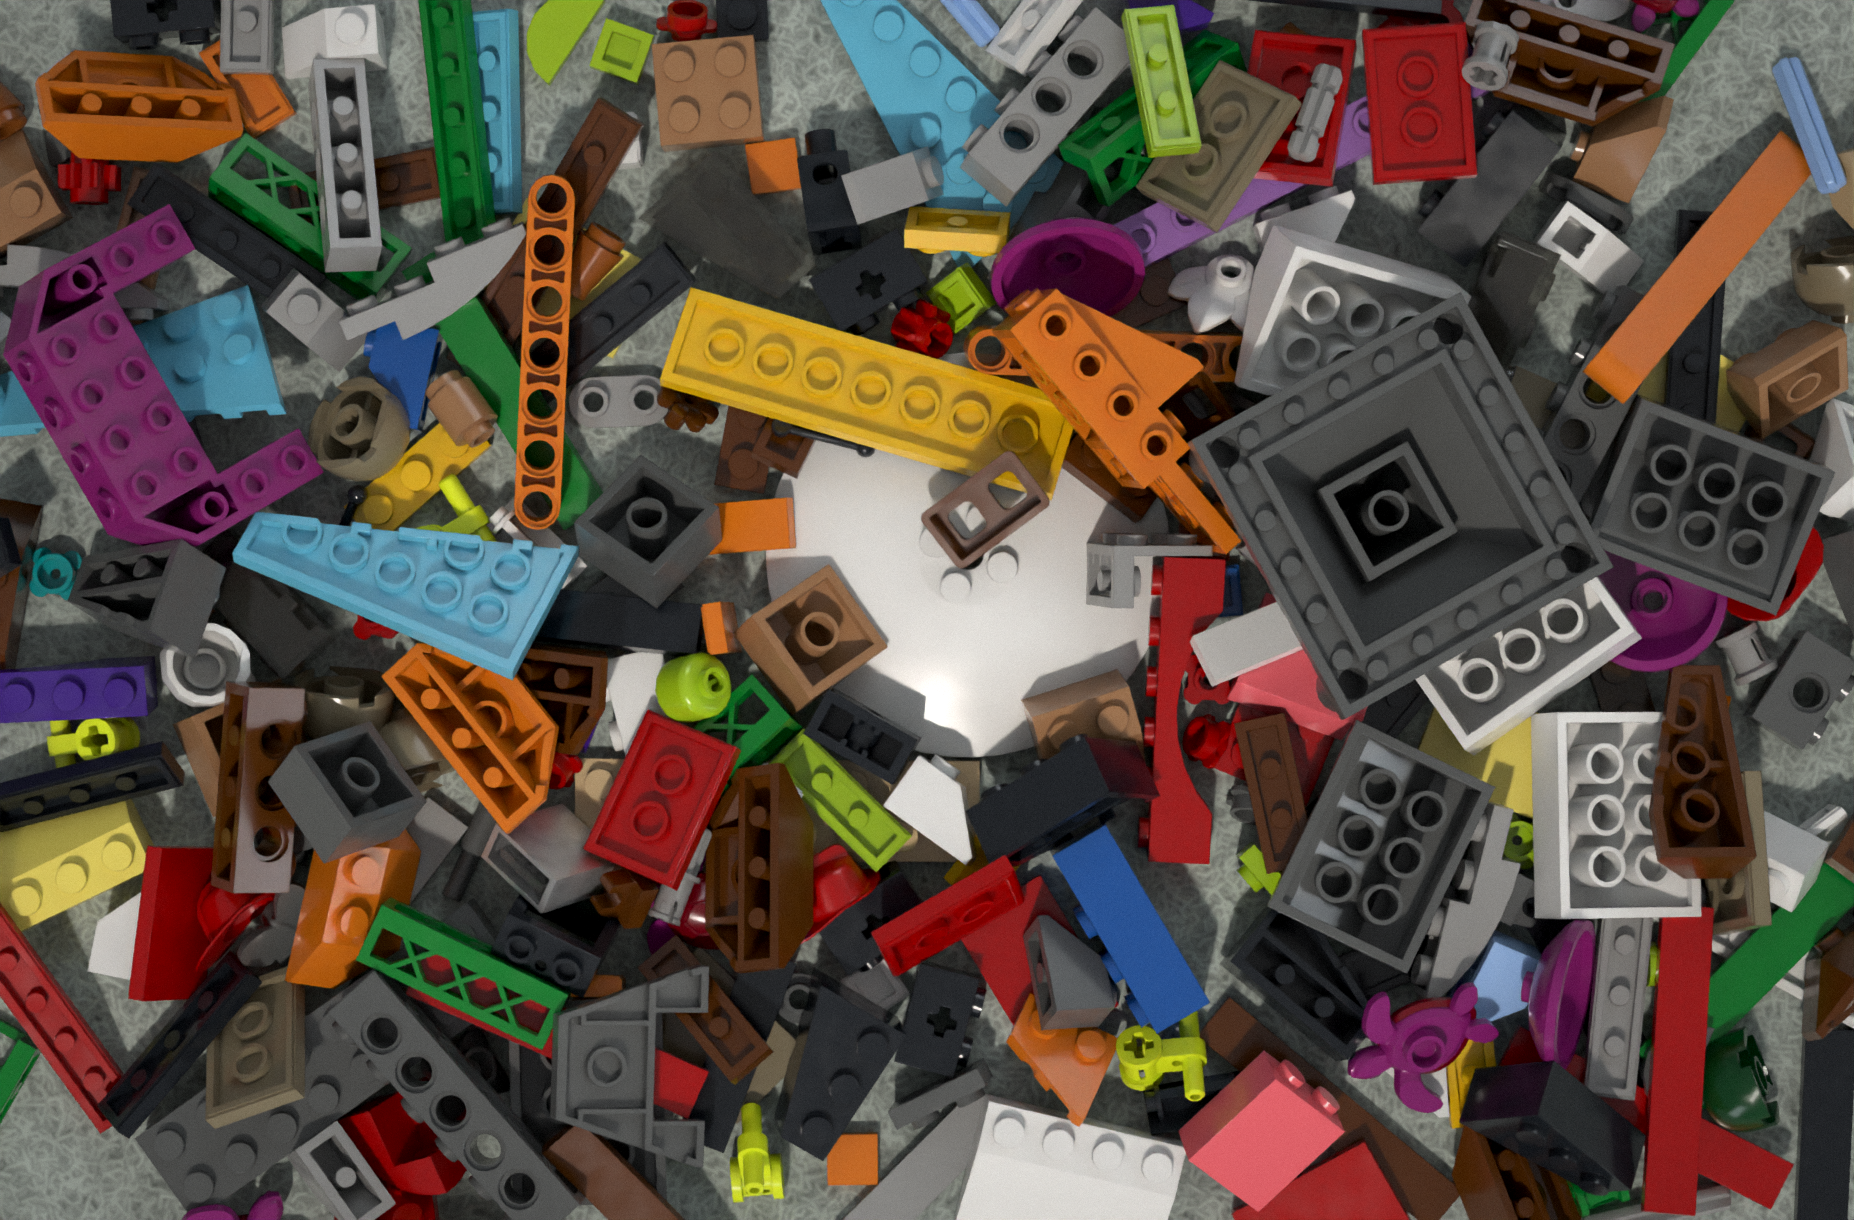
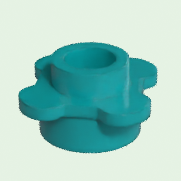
[29,547,83,600]

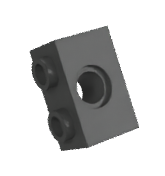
[1743,630,1854,749]

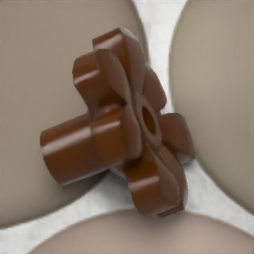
[657,386,719,433]

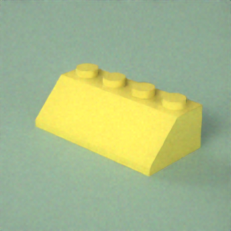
[0,799,154,932]

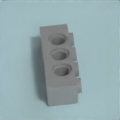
[960,7,1130,207]
[308,58,382,272]

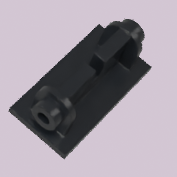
[1143,1071,1241,1136]

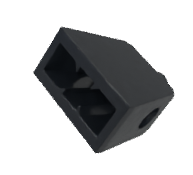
[797,129,862,256]

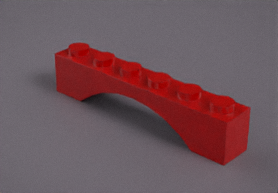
[1137,556,1226,864]

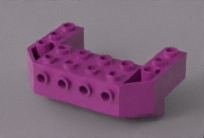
[3,204,324,547]

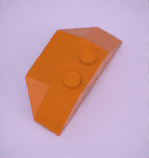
[35,50,244,163]
[381,643,559,834]
[285,829,421,989]

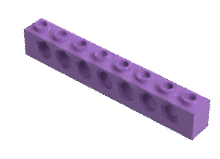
[1113,43,1490,269]

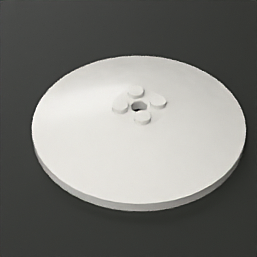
[766,353,1169,758]

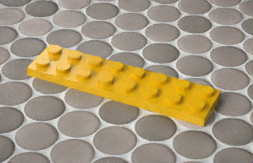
[660,287,1074,500]

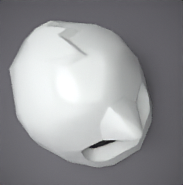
[160,623,256,708]

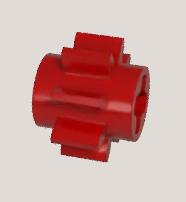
[57,152,122,205]
[890,299,954,359]

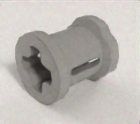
[1462,21,1519,91]
[1715,621,1778,686]

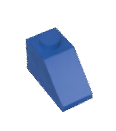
[363,321,443,431]

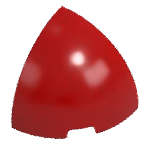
[336,1076,467,1195]

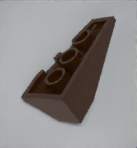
[1649,665,1757,879]

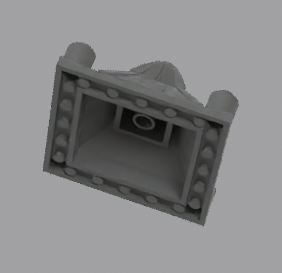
[1188,292,1613,720]

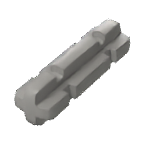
[1287,63,1343,162]

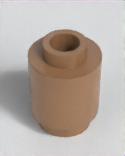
[426,370,498,448]

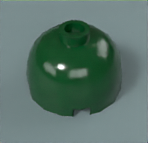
[1702,1026,1780,1133]

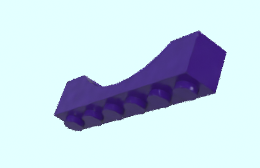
[0,656,158,723]

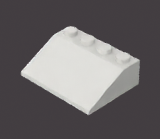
[1234,225,1471,396]
[1416,576,1642,756]
[1531,712,1702,919]
[954,1093,1186,1220]

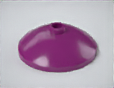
[990,217,1145,317]
[1598,550,1728,672]
[1521,919,1596,1070]

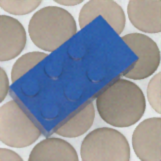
[1050,821,1210,1034]

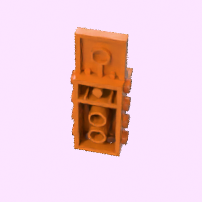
[992,288,1242,554]

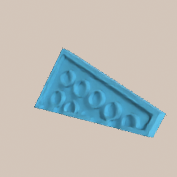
[820,0,1064,268]
[0,285,287,437]
[232,512,579,680]

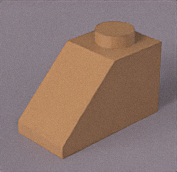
[1570,96,1674,204]

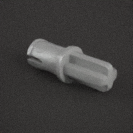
[648,828,712,926]

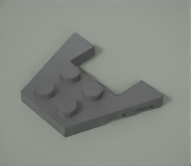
[550,965,709,1167]

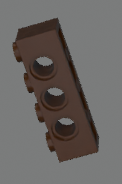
[211,681,308,893]

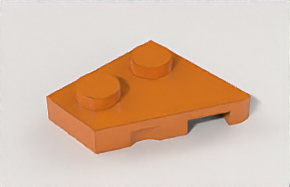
[1006,993,1118,1127]

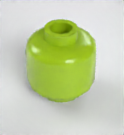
[655,652,731,723]

